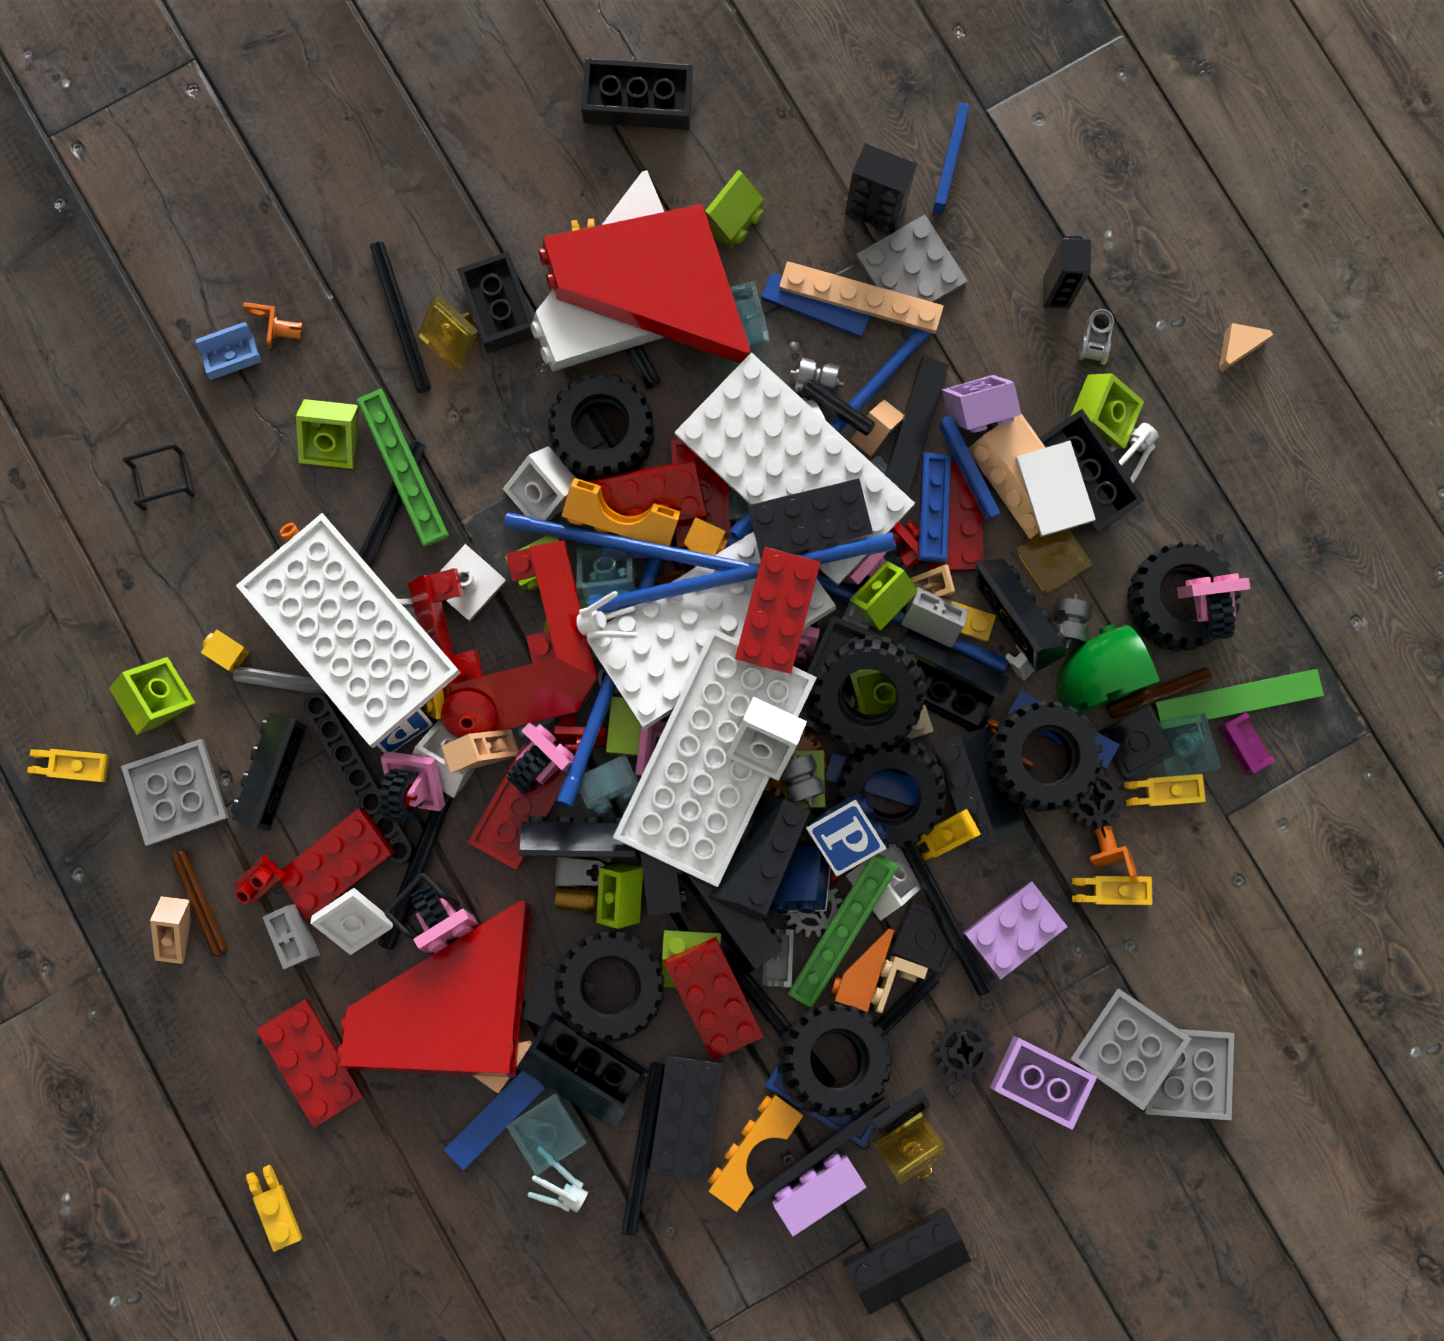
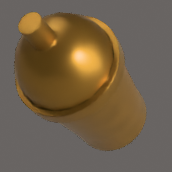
[555,886,598,915]

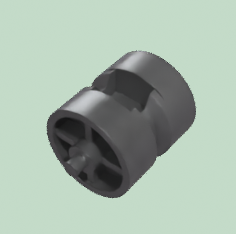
[790,357,844,394]
[1052,594,1093,649]
[781,751,826,807]

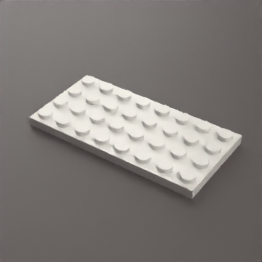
[674,352,915,586]
[236,513,461,748]
[587,532,836,730]
[613,628,817,887]

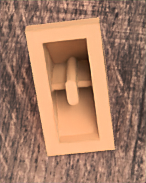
[1219,323,1273,372]
[850,400,903,458]
[908,565,955,604]

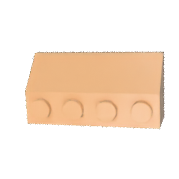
[968,414,1045,539]

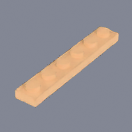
[779,261,944,334]

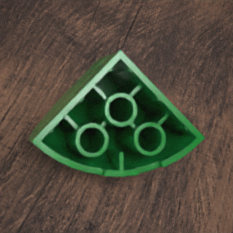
[1056,624,1160,714]

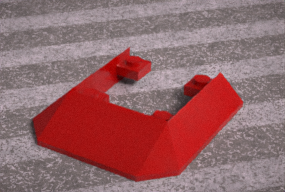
[408,541,598,731]

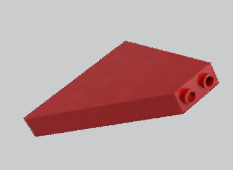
[539,204,751,364]
[337,901,532,1077]

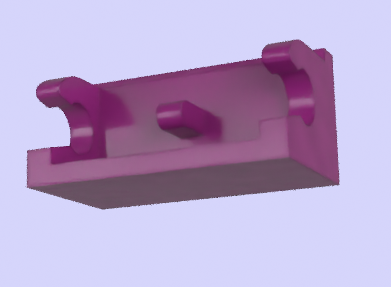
[1218,712,1275,776]

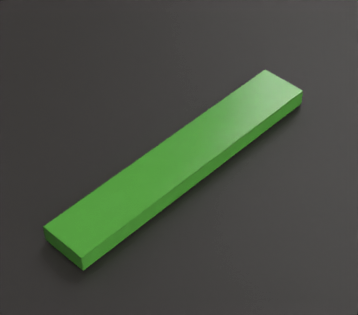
[357,388,450,548]
[1154,669,1324,729]
[788,853,899,1009]

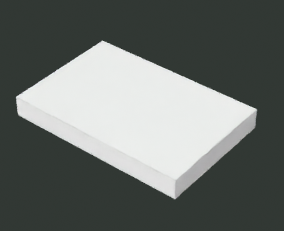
[1016,441,1096,537]

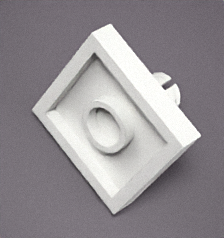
[440,544,507,622]
[311,888,393,955]

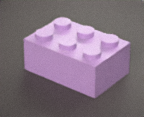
[942,375,1021,433]
[963,881,1067,980]
[989,1036,1097,1130]
[772,1150,866,1236]

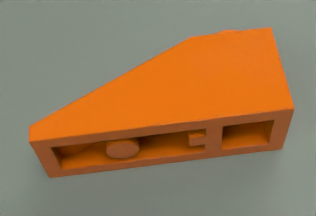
[830,929,895,1012]

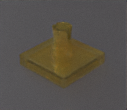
[417,295,479,370]
[1015,529,1093,595]
[874,1112,949,1185]

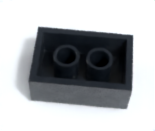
[457,251,534,353]

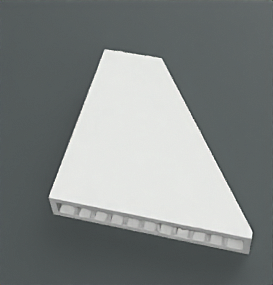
[531,170,664,372]

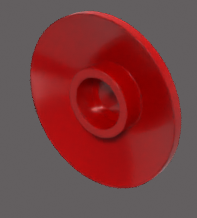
[441,690,497,738]

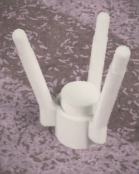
[1109,423,1159,483]
[576,591,637,639]
[527,1146,588,1213]

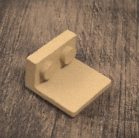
[871,955,928,1014]

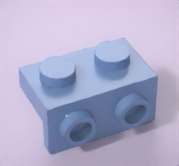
[195,322,262,380]

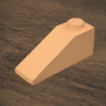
[441,729,519,773]

